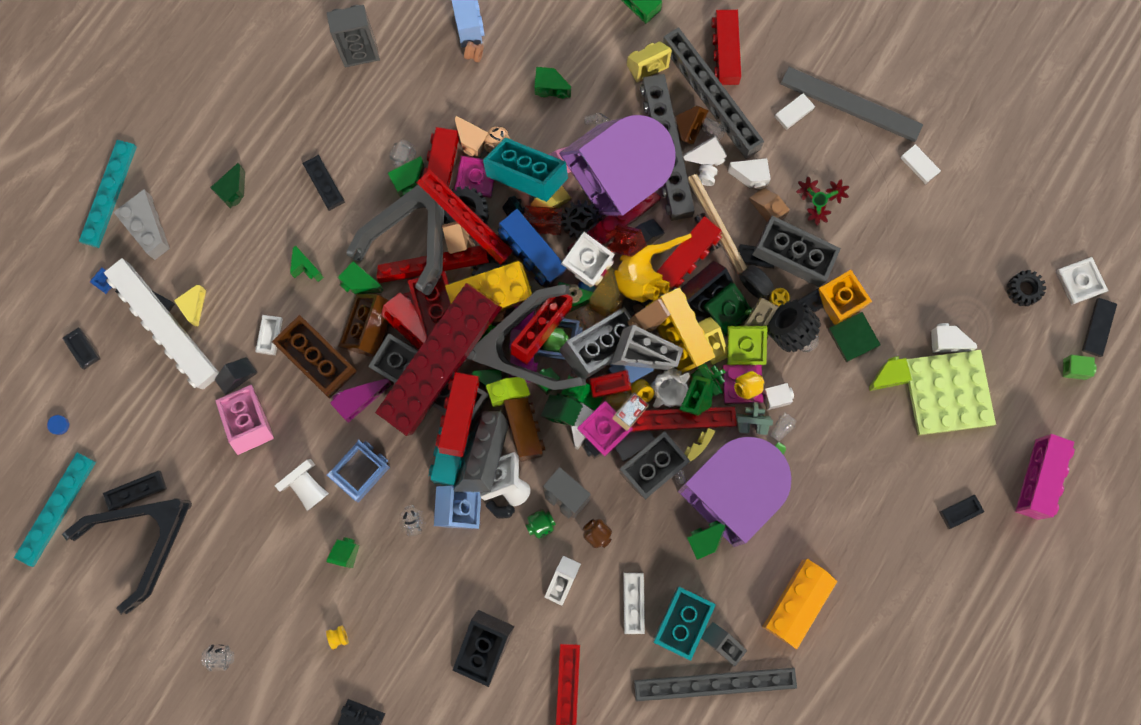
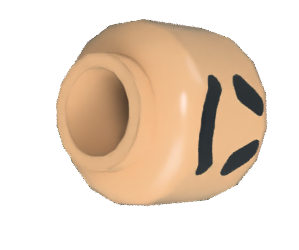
[484,127,510,153]

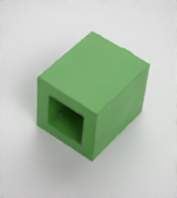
[1063,355,1097,380]

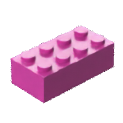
[1015,434,1075,520]

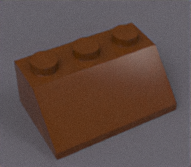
[338,294,390,356]
[504,398,545,462]

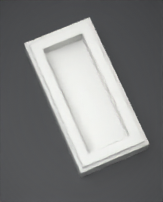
[775,93,815,130]
[901,144,941,184]
[255,315,283,356]

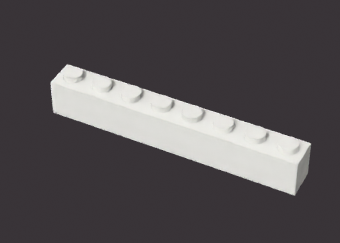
[104,258,219,390]

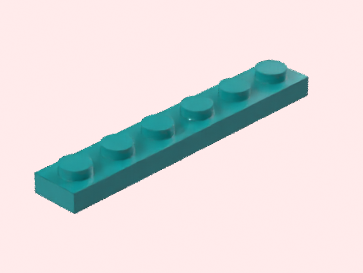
[79,140,137,248]
[14,453,96,567]

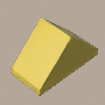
[530,186,571,219]
[174,285,206,326]

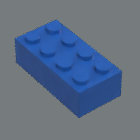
[497,209,567,288]

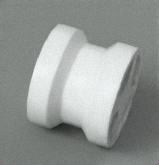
[698,165,718,186]

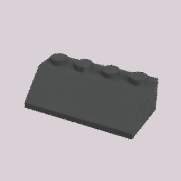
[454,411,509,492]

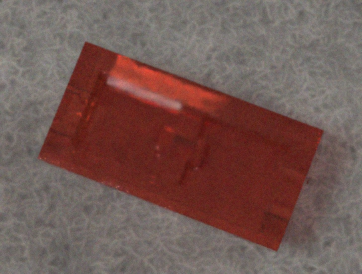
[524,205,563,235]
[605,224,647,257]

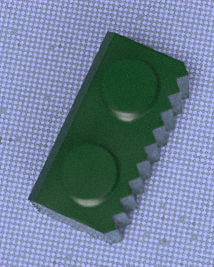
[541,393,583,426]

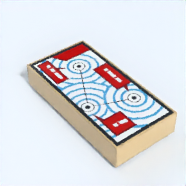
[612,393,649,431]

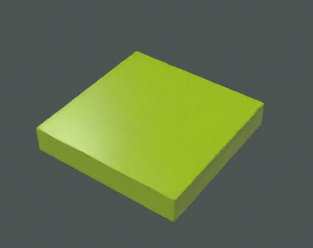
[727,326,767,365]

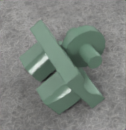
[736,402,773,435]

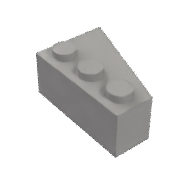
[114,189,170,260]
[611,325,683,370]

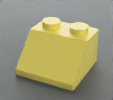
[627,41,672,83]

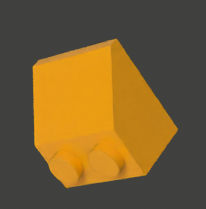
[818,270,872,325]

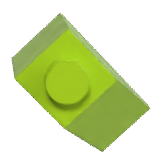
[869,356,912,391]
[486,377,530,407]

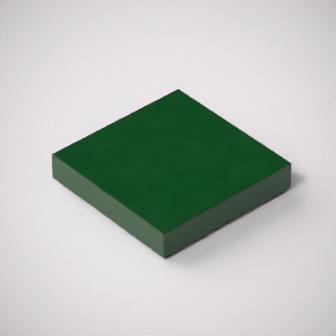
[703,282,752,336]
[828,312,881,363]

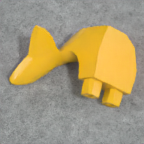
[614,233,691,302]

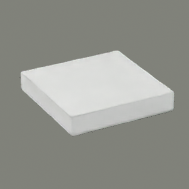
[1056,257,1108,305]

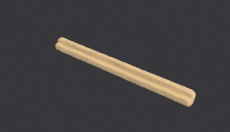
[688,174,747,274]

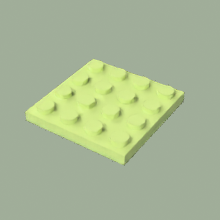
[907,350,996,435]

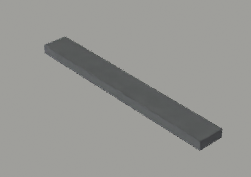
[781,67,923,142]
[634,667,797,701]

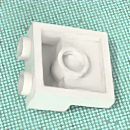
[561,232,615,287]

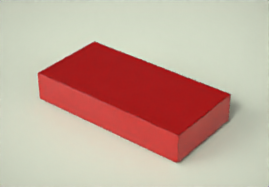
[590,370,632,398]

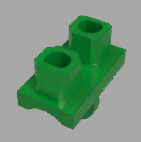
[691,363,726,397]

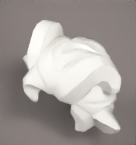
[650,368,690,408]

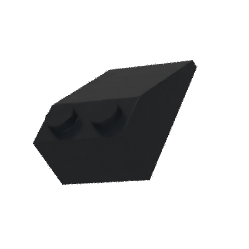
[452,610,515,687]

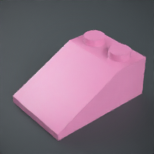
[215,385,274,455]

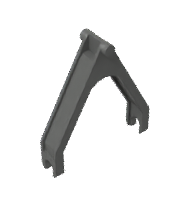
[347,185,444,295]
[467,285,586,390]

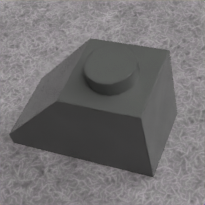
[701,622,747,666]

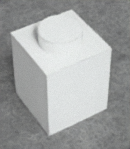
[763,383,794,410]

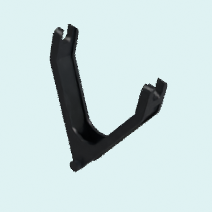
[62,498,192,615]

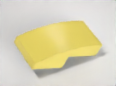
[684,428,715,464]

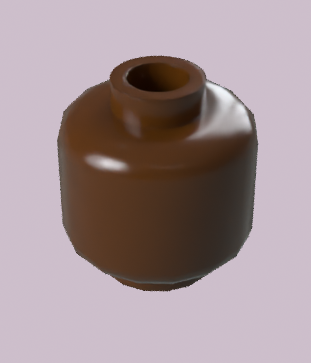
[583,519,612,548]

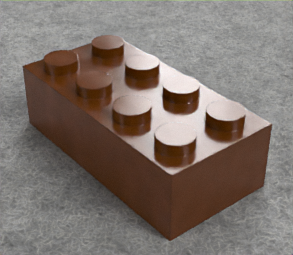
[272,315,357,399]

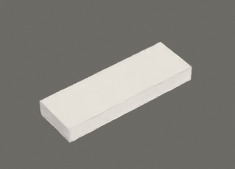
[624,573,645,634]

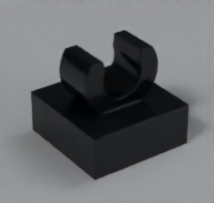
[502,196,528,216]

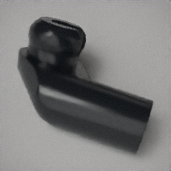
[485,499,515,519]

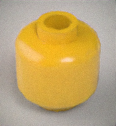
[734,371,764,400]

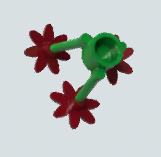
[796,176,849,226]

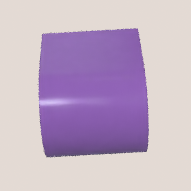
[559,115,675,215]
[678,437,791,547]

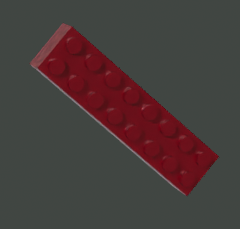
[375,283,502,436]

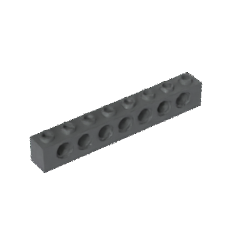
[663,27,764,159]
[640,74,695,221]

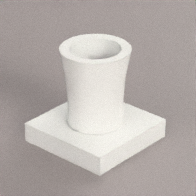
[480,452,530,506]
[275,459,329,511]

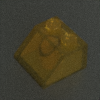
[589,267,621,318]

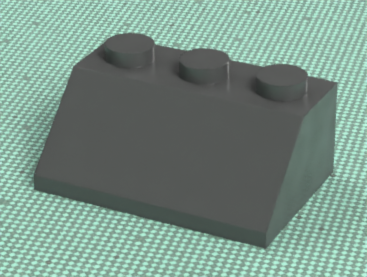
[619,431,690,500]

